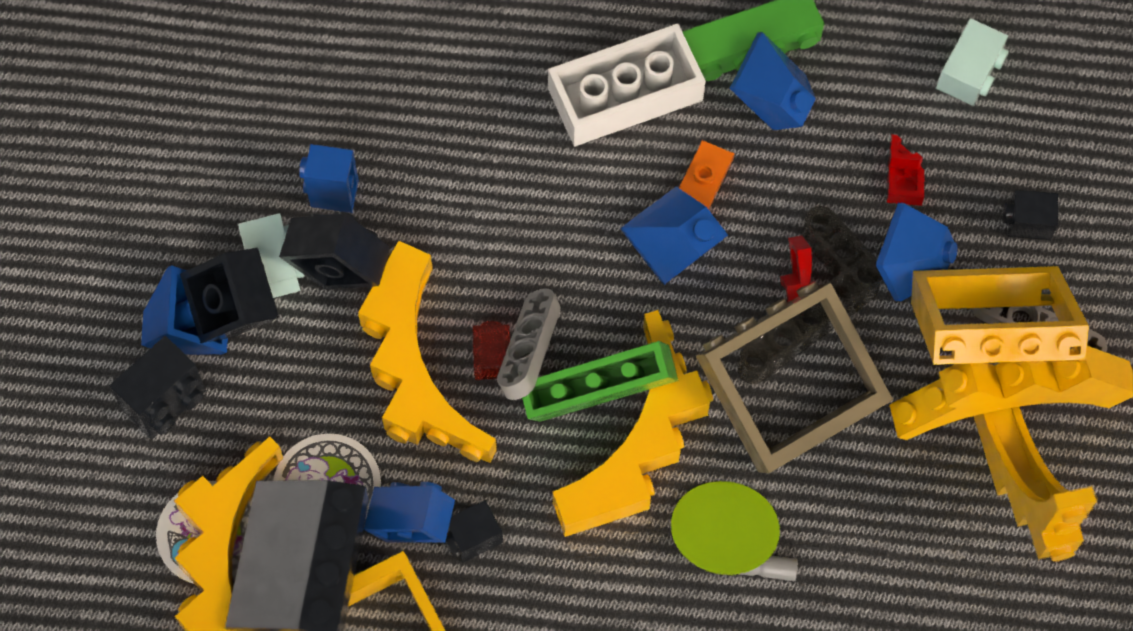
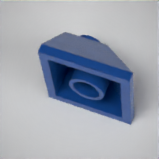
[729,32,816,130]
[620,186,728,285]
[876,203,957,302]
[141,266,228,355]

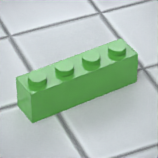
[682,0,824,81]
[522,341,679,422]

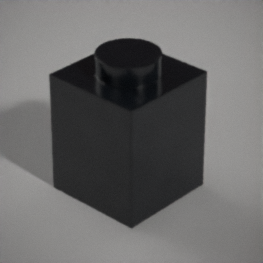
[1003,190,1058,240]
[445,500,503,563]

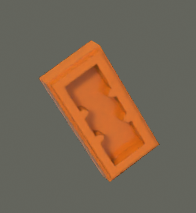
[679,140,735,210]

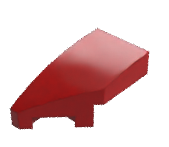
[887,135,924,206]
[780,235,812,303]

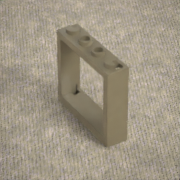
[695,281,893,473]

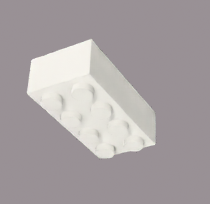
[548,23,705,147]

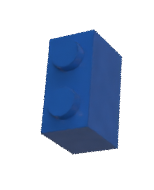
[299,144,359,213]
[364,482,455,543]

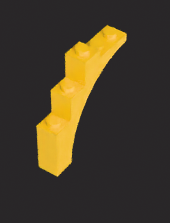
[358,241,497,463]
[553,310,713,537]
[889,346,1133,440]
[974,407,1097,561]
[174,437,283,631]

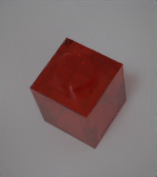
[473,321,510,380]

